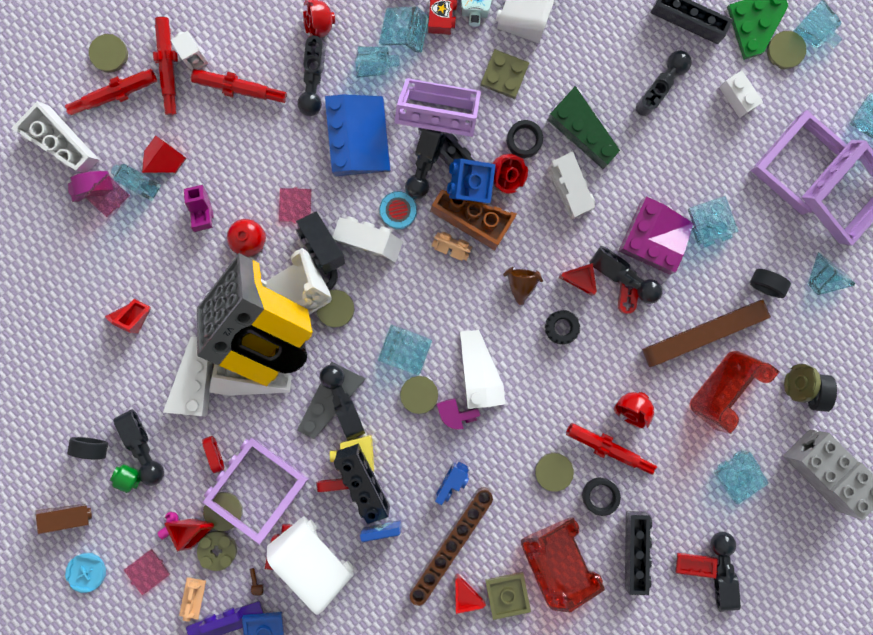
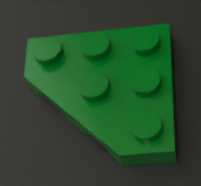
[727,0,788,60]

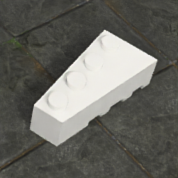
[11,101,99,173]
[163,337,213,416]

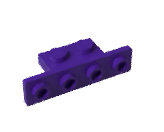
[186,601,264,635]

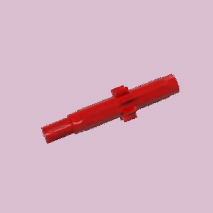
[153,17,178,115]
[65,69,157,115]
[191,69,287,103]
[566,423,657,475]

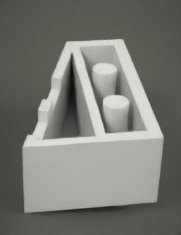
[547,152,595,220]
[333,216,403,263]

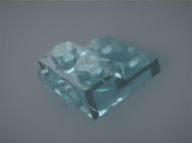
[688,196,739,248]
[714,450,769,505]

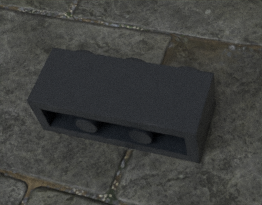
[296,211,345,274]

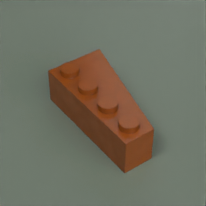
[430,189,517,251]

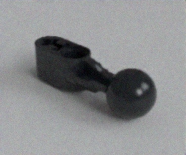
[297,36,326,116]
[636,50,692,116]
[405,128,447,199]
[589,246,663,304]
[319,364,365,441]
[113,409,164,486]
[710,532,741,612]

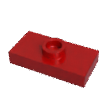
[675,553,718,579]

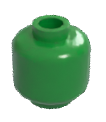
[109,464,140,493]

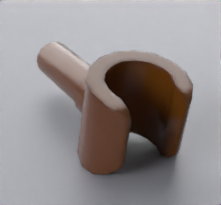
[249,568,264,596]

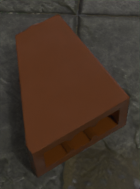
[35,504,92,534]

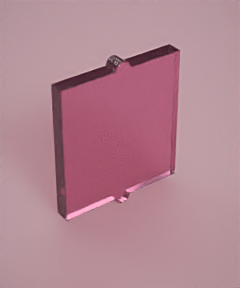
[84,174,130,217]
[279,187,312,224]
[124,549,170,595]

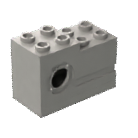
[783,429,873,521]

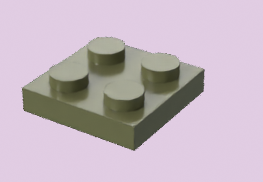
[480,49,529,99]
[485,572,531,620]

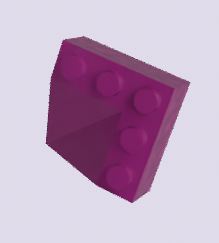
[618,196,694,275]

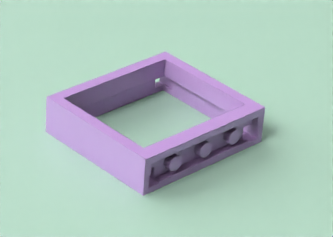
[395,78,481,137]
[750,110,854,215]
[801,140,873,246]
[203,438,309,545]

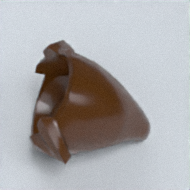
[503,267,544,305]

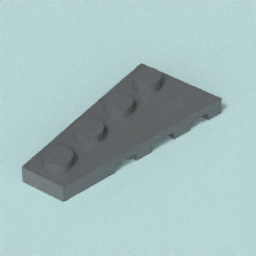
[297,362,366,439]

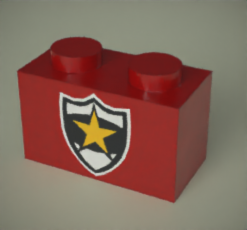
[428,0,457,35]

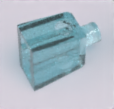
[793,0,842,48]
[355,46,400,78]
[111,163,161,201]

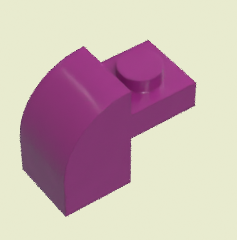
[68,171,113,202]
[184,184,214,232]
[437,398,480,429]

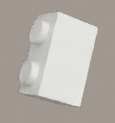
[171,30,208,71]
[719,70,763,118]

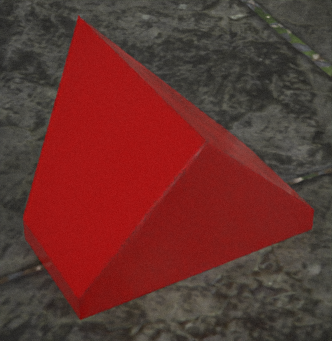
[142,136,187,173]
[559,263,597,296]
[105,299,151,333]
[164,518,214,552]
[455,573,486,614]

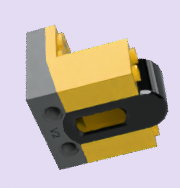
[197,253,312,387]

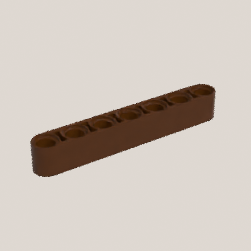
[642,299,771,367]
[410,487,493,606]

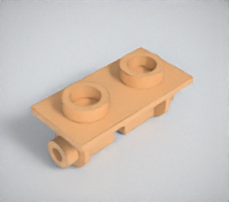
[432,232,472,261]
[179,577,206,621]

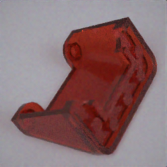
[690,351,780,434]
[521,517,605,613]

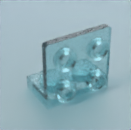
[379,6,429,53]
[378,325,432,375]

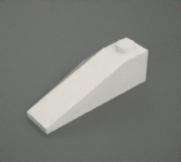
[460,330,505,409]
[209,364,292,396]

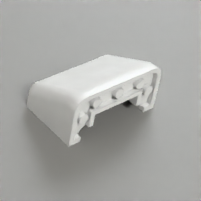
[495,0,555,43]
[261,248,332,315]
[267,516,354,615]

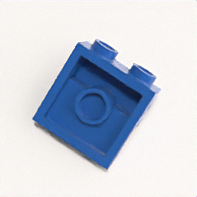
[447,159,496,203]
[435,462,470,505]

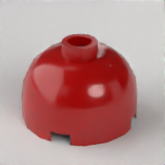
[303,0,335,38]
[492,154,528,194]
[226,219,266,257]
[614,392,654,428]

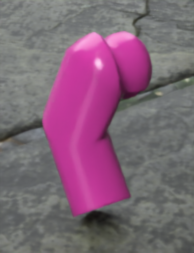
[158,512,179,540]

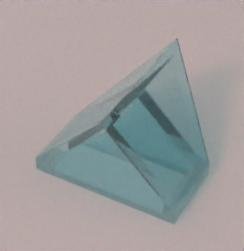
[808,252,855,295]

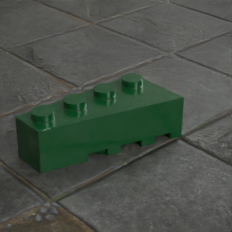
[547,86,620,169]

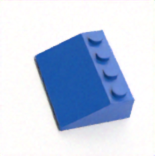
[325,94,391,177]

